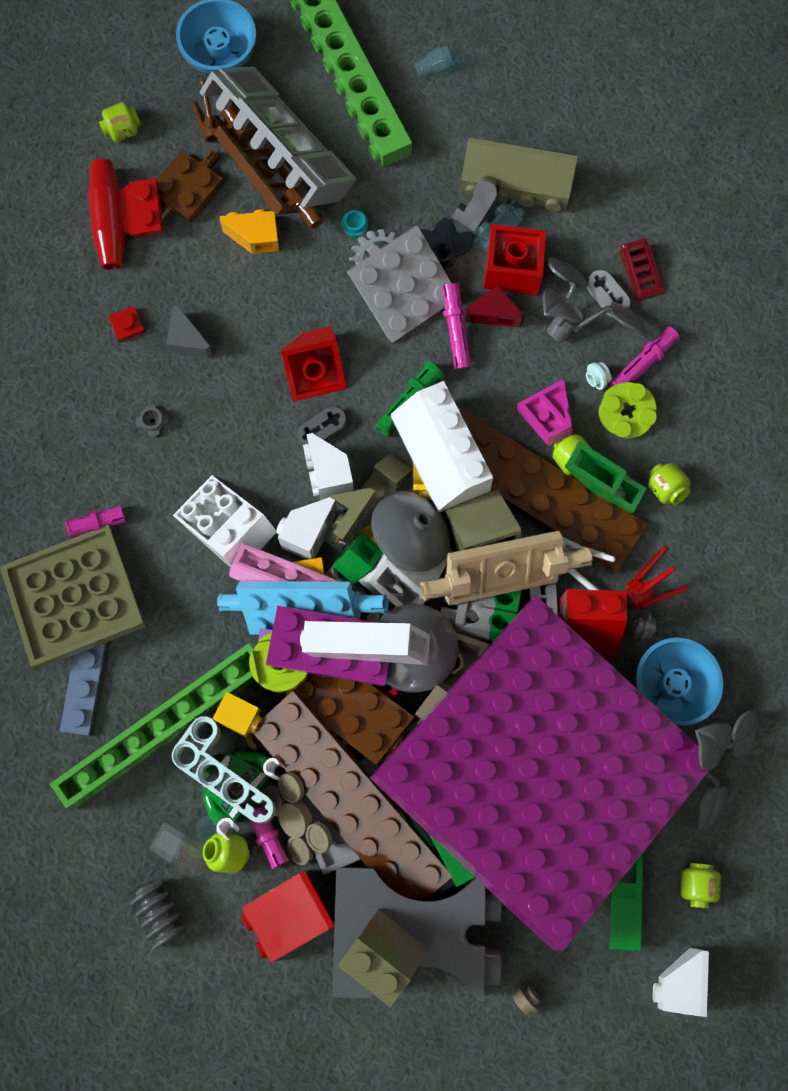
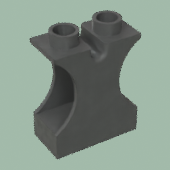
[332,868,501,1001]

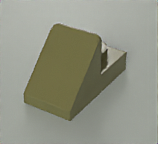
[360,453,413,509]
[330,488,378,543]

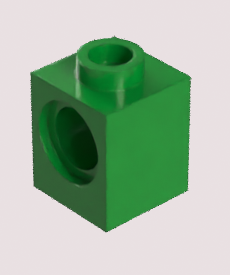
[332,532,382,584]

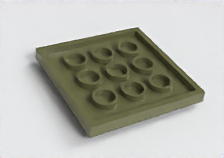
[0,524,145,671]

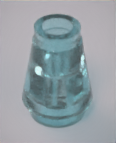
[413,45,454,79]

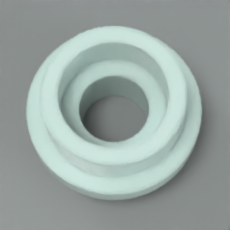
[586,362,611,390]

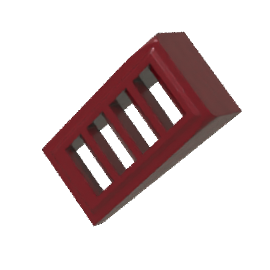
[619,238,664,301]

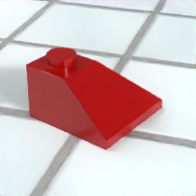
[280,326,347,402]

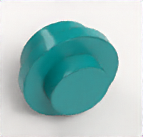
[341,210,369,237]

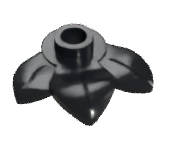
[420,217,472,269]

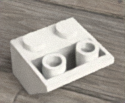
[303,433,354,501]

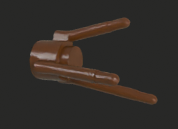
[192,78,229,143]

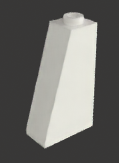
[300,621,430,665]

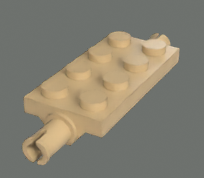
[420,531,592,605]

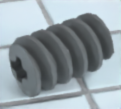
[126,879,185,950]

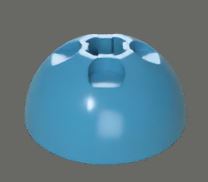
[176,0,256,75]
[635,638,723,726]

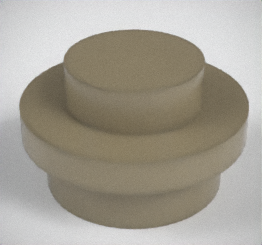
[513,985,541,1016]

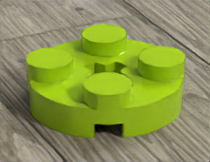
[599,382,657,439]
[249,633,308,693]

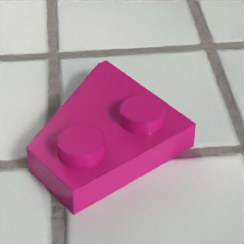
[517,380,572,446]

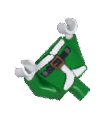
[202,751,286,840]

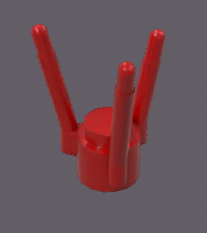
[624,546,689,610]

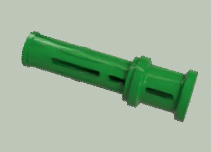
[374,360,445,437]

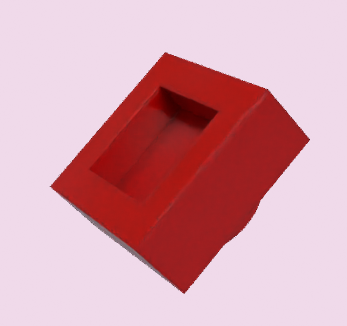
[108,306,145,343]

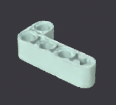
[172,717,276,823]

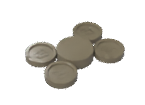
[261,772,332,865]

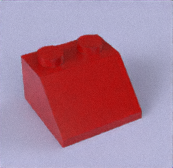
[483,224,546,295]

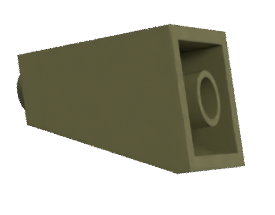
[444,490,521,552]
[338,909,429,1008]

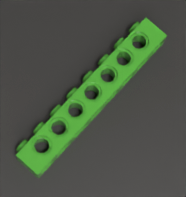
[290,0,412,167]
[50,643,256,810]

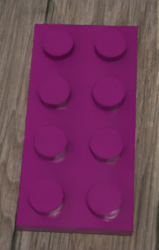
[265,606,390,687]

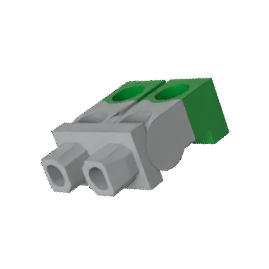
[441,590,521,643]

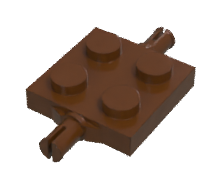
[157,150,225,223]

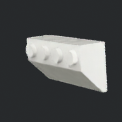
[391,381,493,512]

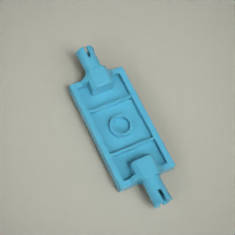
[217,581,388,635]

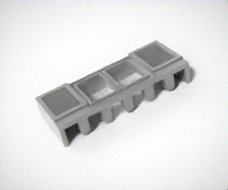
[199,67,357,208]

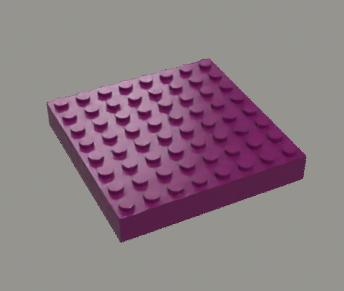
[370,596,708,951]

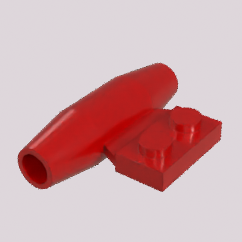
[88,159,164,270]

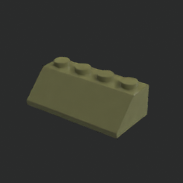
[460,137,578,212]

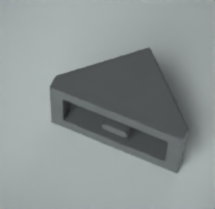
[166,305,213,358]

